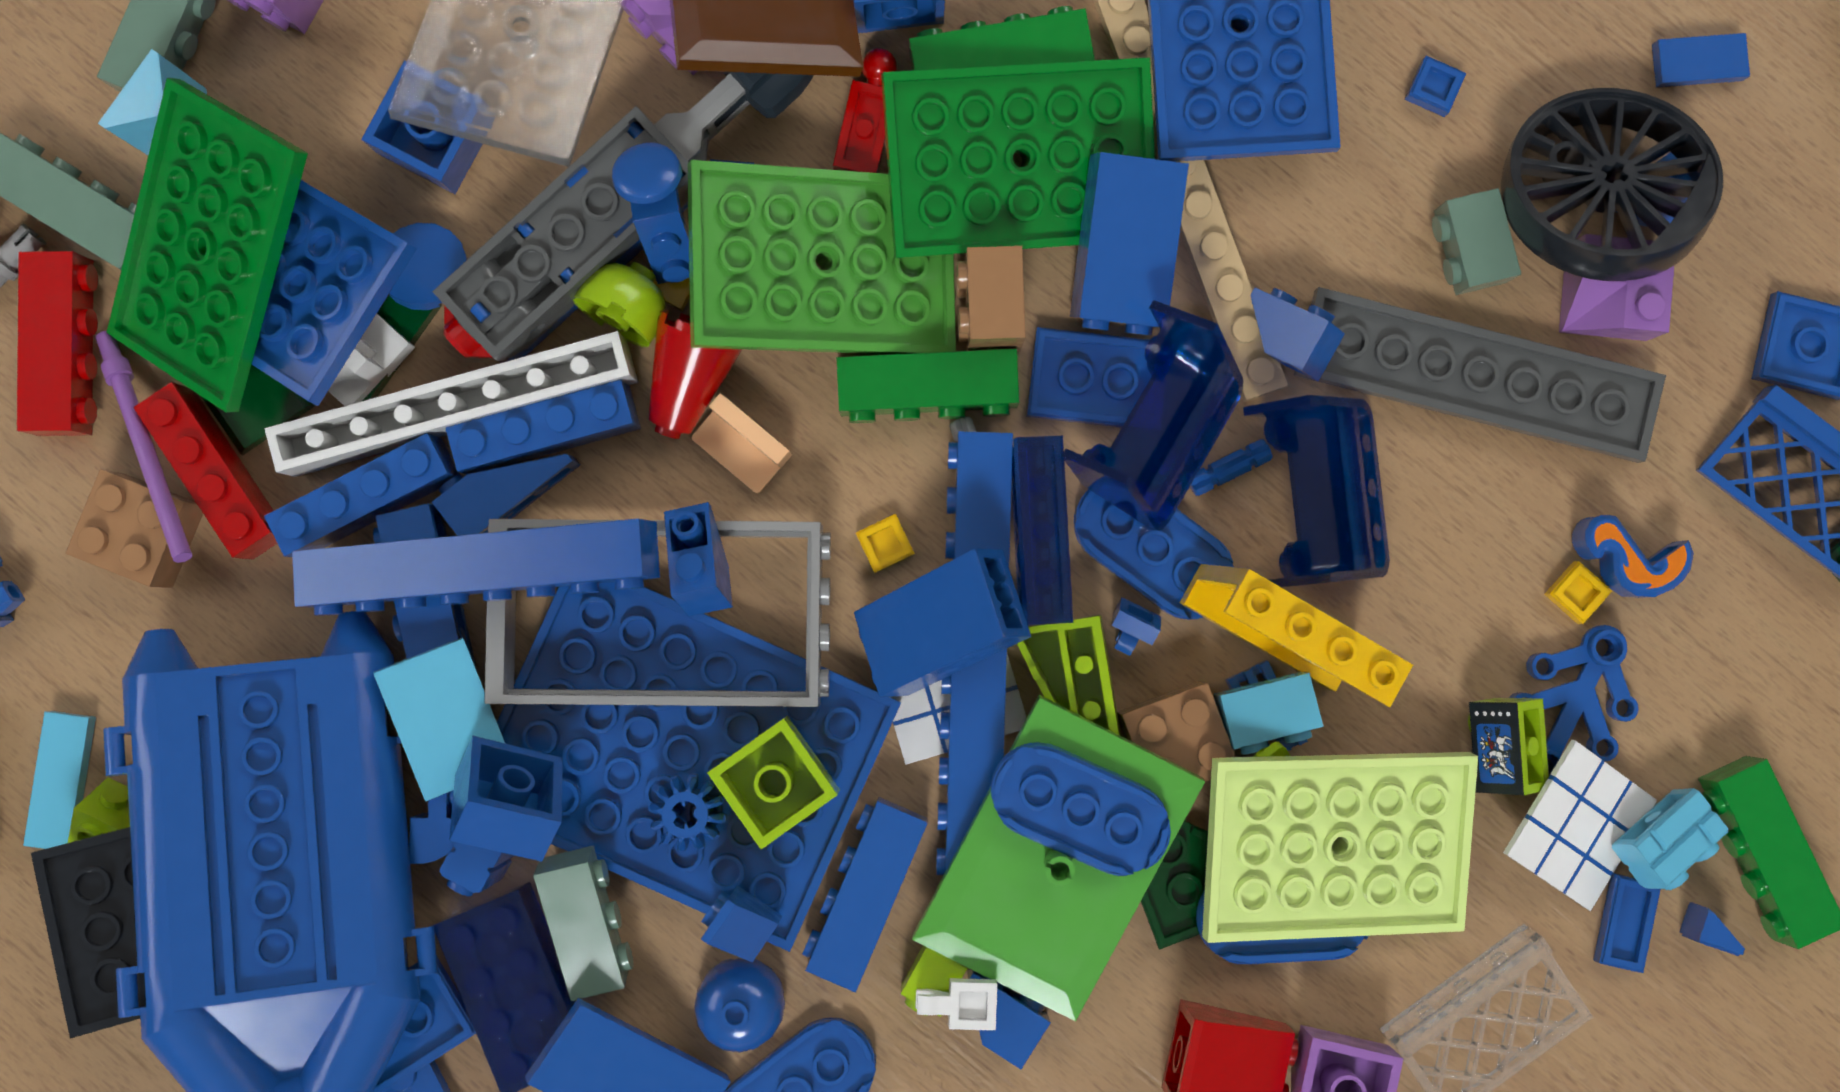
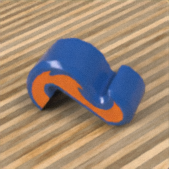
[1572,515,1694,598]

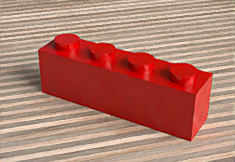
[17,251,98,436]
[133,382,278,560]

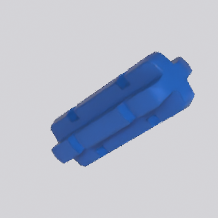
[1187,439,1273,496]

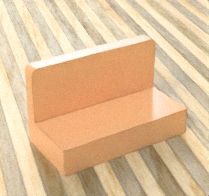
[692,393,792,494]

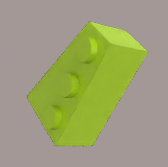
[1017,615,1121,736]

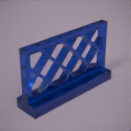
[1011,435,1074,625]

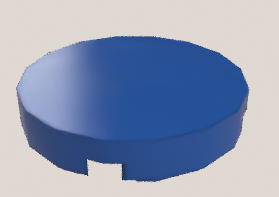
[389,223,468,310]

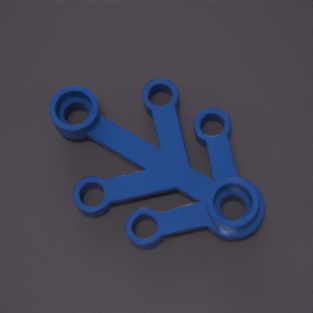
[1509,625,1639,776]

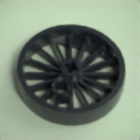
[1500,88,1723,281]

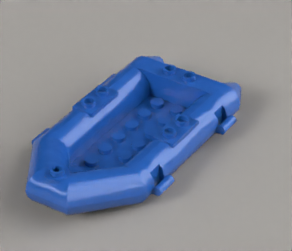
[103,611,438,1092]

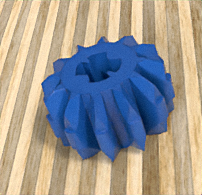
[648,773,727,852]

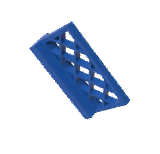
[1696,385,1840,579]

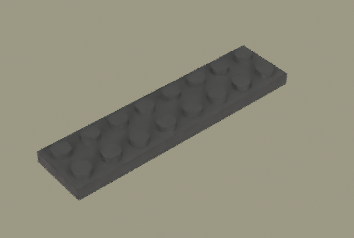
[1294,287,1666,463]

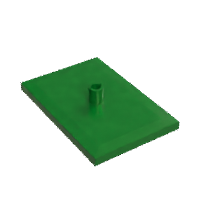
[881,57,1155,258]
[106,78,308,413]

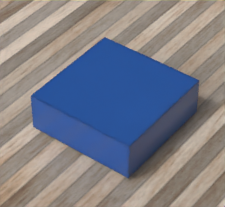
[1404,56,1466,117]

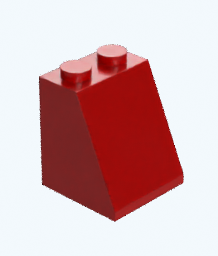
[1161,999,1299,1092]

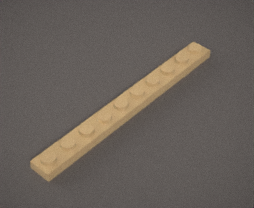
[1093,0,1288,402]

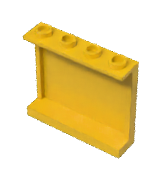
[1179,564,1413,707]

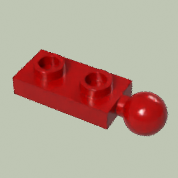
[833,48,897,173]

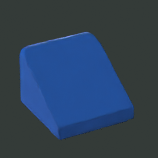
[1679,902,1745,956]

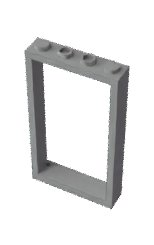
[485,519,831,707]

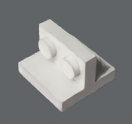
[328,314,415,406]

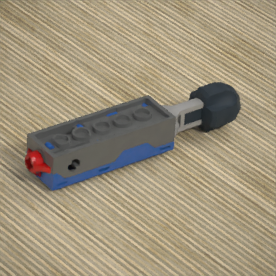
[432,72,814,363]

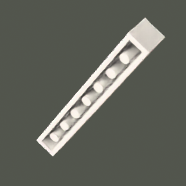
[264,331,638,477]

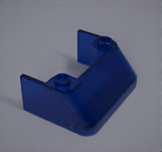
[1062,300,1244,530]
[1243,395,1390,587]

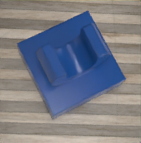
[1111,597,1162,656]

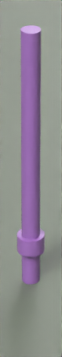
[96,331,192,563]

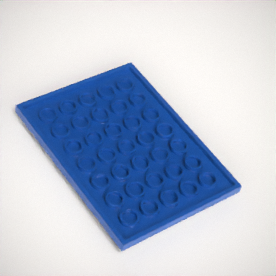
[497,582,901,952]

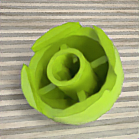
[573,262,666,348]

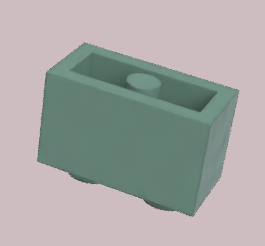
[1432,188,1521,296]

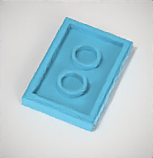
[373,637,505,802]

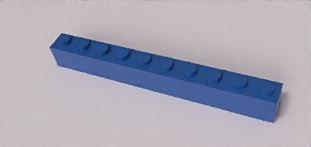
[936,431,1013,876]

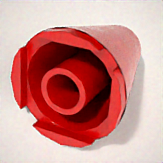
[648,309,743,439]

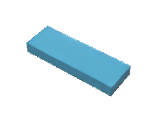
[23,711,96,849]

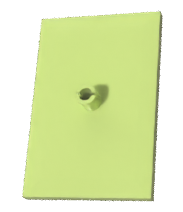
[1202,752,1478,943]

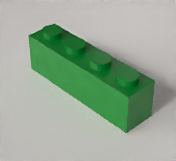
[909,6,1095,70]
[836,349,1020,423]
[1698,756,1840,950]

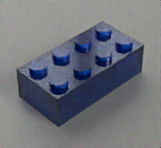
[433,882,576,1092]

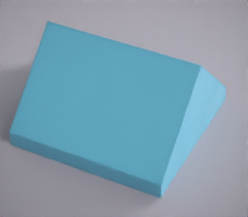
[98,49,207,155]

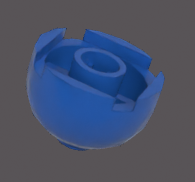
[694,958,785,1053]

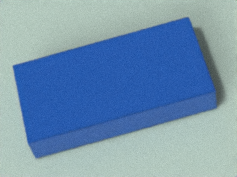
[1652,33,1750,88]
[1593,873,1661,973]

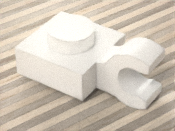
[915,978,997,1030]

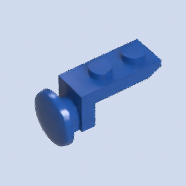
[612,143,689,284]

